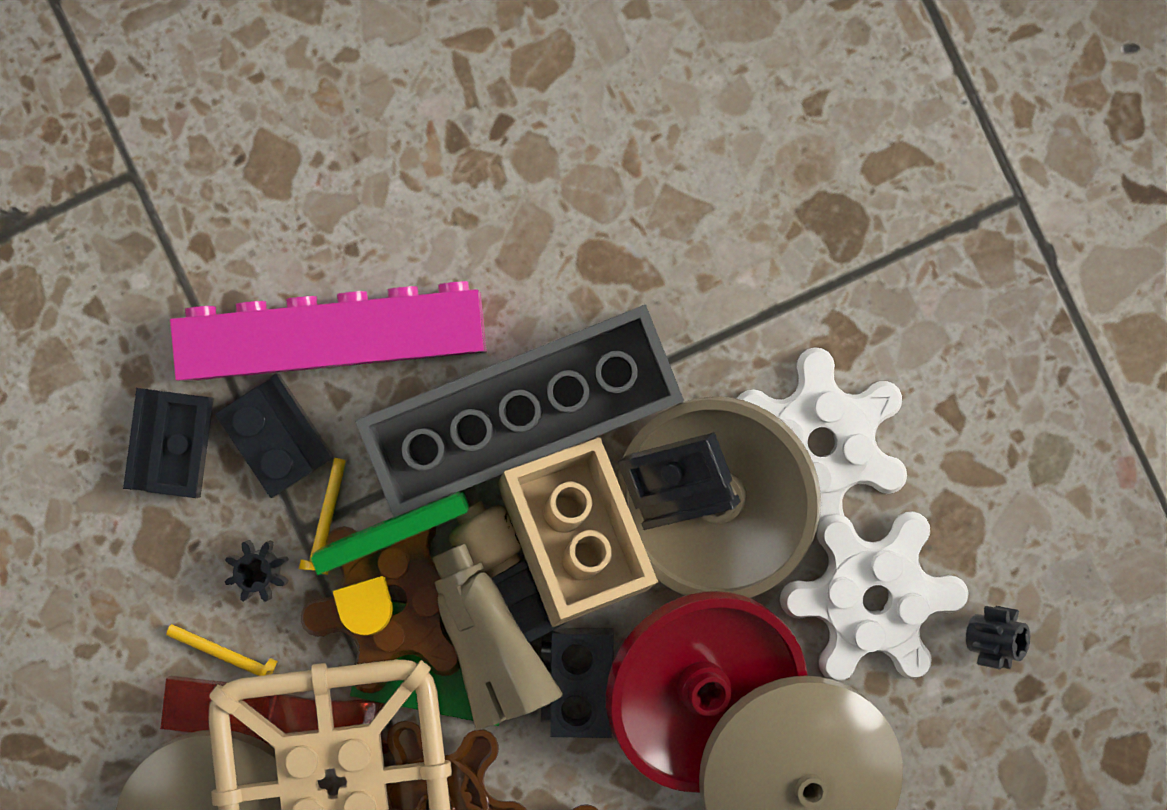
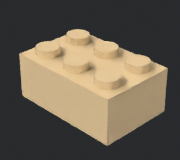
[497,437,658,627]

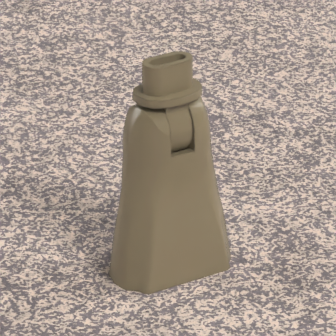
[432,544,563,731]

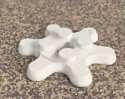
[737,347,907,533]
[780,511,968,681]

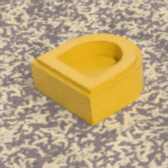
[333,576,393,635]

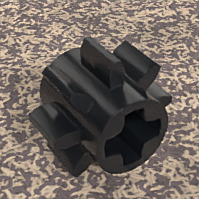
[225,540,289,602]
[966,606,1030,670]

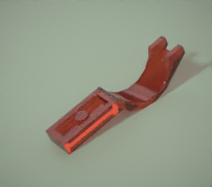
[160,676,389,754]

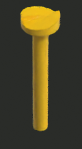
[298,457,347,575]
[166,624,278,676]

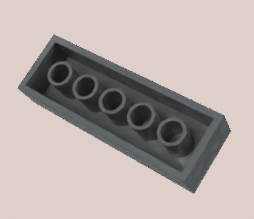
[355,304,684,517]

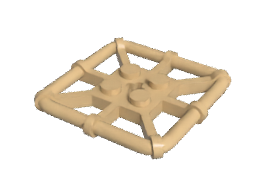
[208,660,452,810]

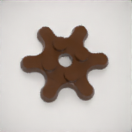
[301,526,460,694]
[386,720,527,810]

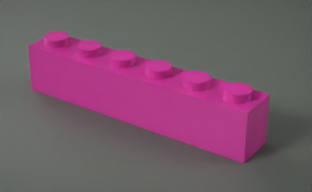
[170,281,487,381]

